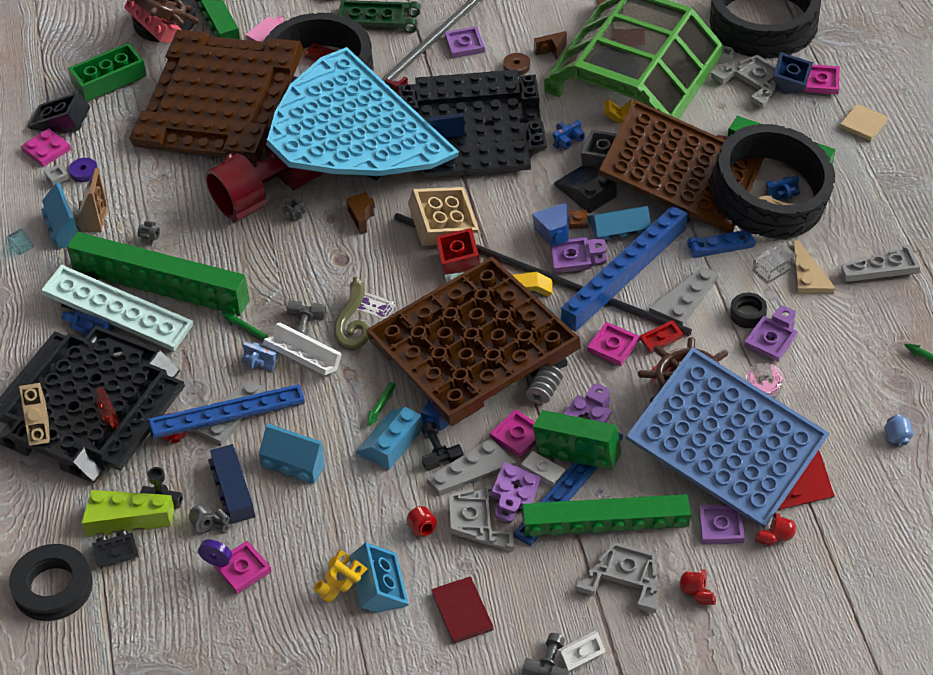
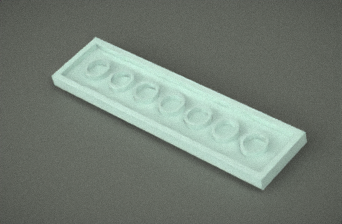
[41,265,193,351]

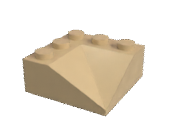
[408,187,479,246]

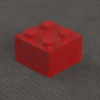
[436,228,481,275]

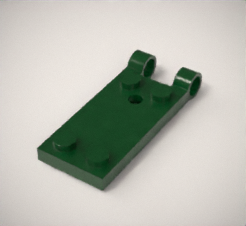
[338,0,421,33]

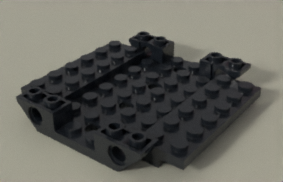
[399,70,547,178]
[0,325,185,483]

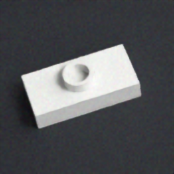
[521,451,566,487]
[558,631,606,671]

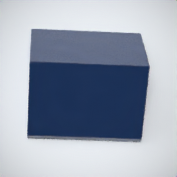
[772,52,813,95]
[427,113,465,138]

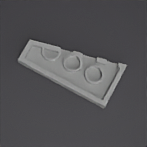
[841,245,920,282]
[649,267,718,326]
[190,380,266,446]
[427,438,516,496]

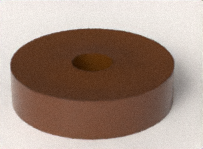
[503,53,530,76]

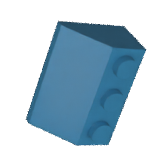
[41,182,77,249]
[588,206,651,240]
[356,407,423,470]
[259,423,325,484]
[349,542,409,613]

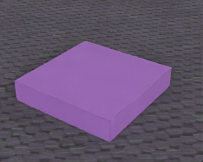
[445,26,485,58]
[699,505,745,544]

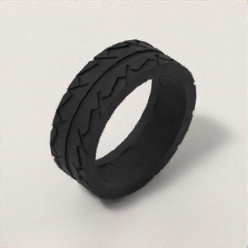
[710,0,821,59]
[263,13,374,84]
[710,124,835,238]

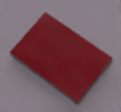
[431,576,494,644]

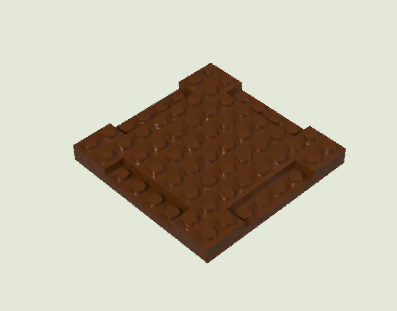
[129,29,304,161]
[366,257,581,427]

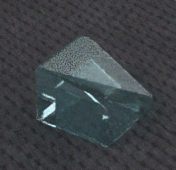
[7,228,34,255]

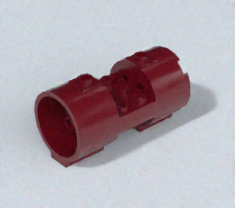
[205,134,324,223]

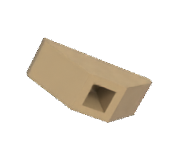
[19,383,50,446]

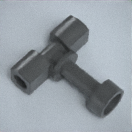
[287,300,327,336]
[522,633,568,675]

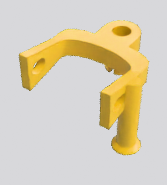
[313,549,368,603]

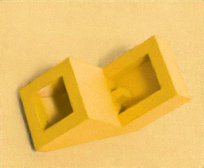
[604,99,633,123]
[513,272,553,297]

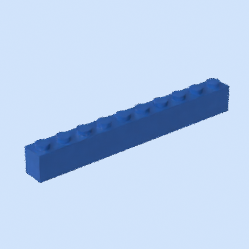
[561,206,688,332]

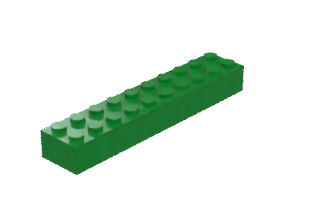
[67,232,250,316]

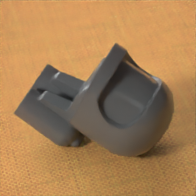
[189,504,230,533]

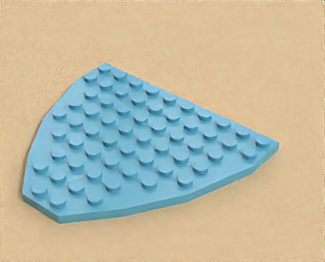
[266,47,459,176]

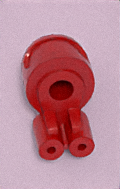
[755,512,796,546]
[679,569,716,605]

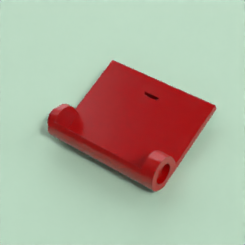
[778,451,835,510]

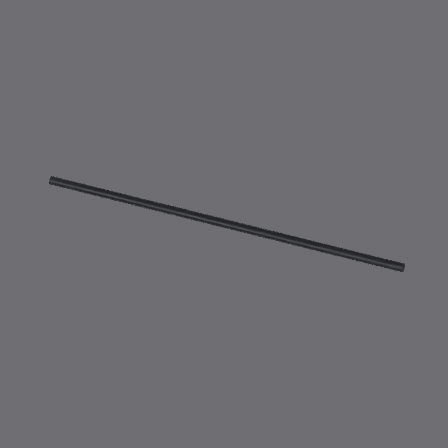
[394,213,692,336]

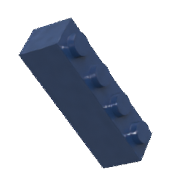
[208,444,255,524]

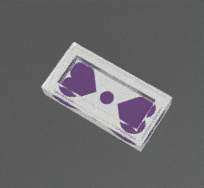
[357,292,395,319]

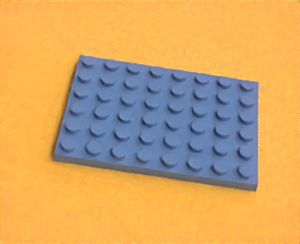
[626,347,830,529]

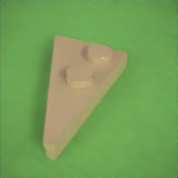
[793,240,835,293]

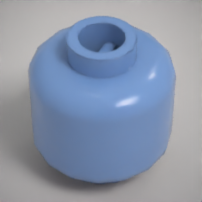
[884,415,914,446]

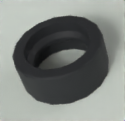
[730,292,767,329]

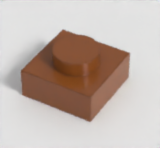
[569,210,588,229]

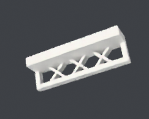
[263,323,342,375]

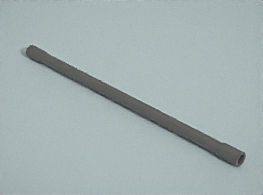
[382,0,481,81]

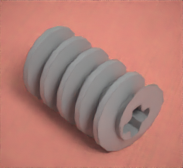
[526,364,563,404]

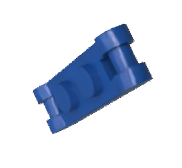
[687,230,756,258]

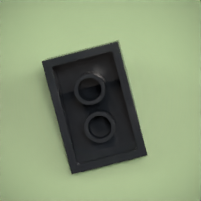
[28,92,90,133]
[554,166,617,214]

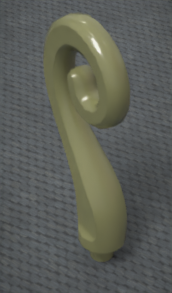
[334,277,369,350]

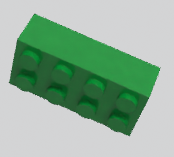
[68,42,147,102]
[533,410,621,471]

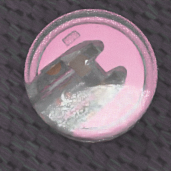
[746,363,783,398]

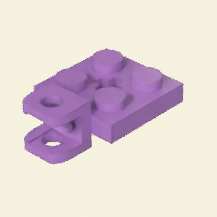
[551,237,607,273]
[744,306,798,362]
[564,383,612,423]
[490,462,541,523]

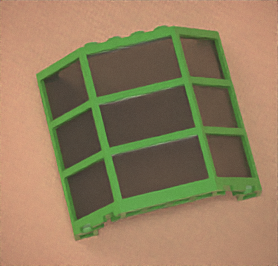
[544,0,722,119]

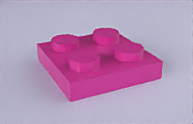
[803,65,840,95]
[21,128,71,167]
[587,322,640,366]
[490,409,536,458]
[213,541,272,594]

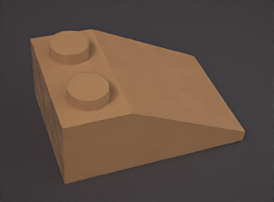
[76,168,108,232]

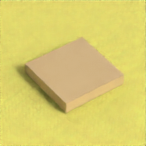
[840,104,888,141]

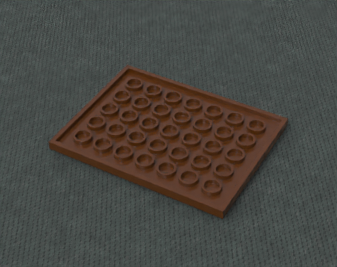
[598,99,764,233]

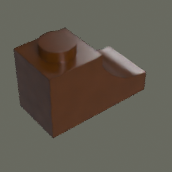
[346,192,375,234]

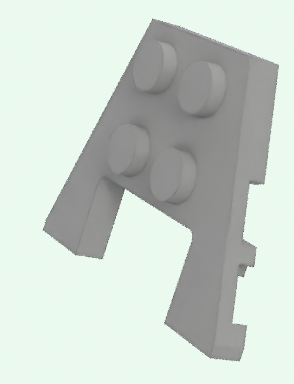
[711,55,777,109]
[448,485,514,552]
[576,542,657,614]

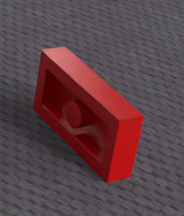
[640,320,683,354]

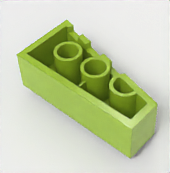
[82,490,175,537]

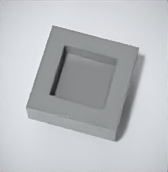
[44,164,69,186]

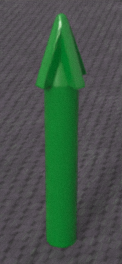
[222,312,268,341]
[904,344,933,362]
[367,382,395,426]

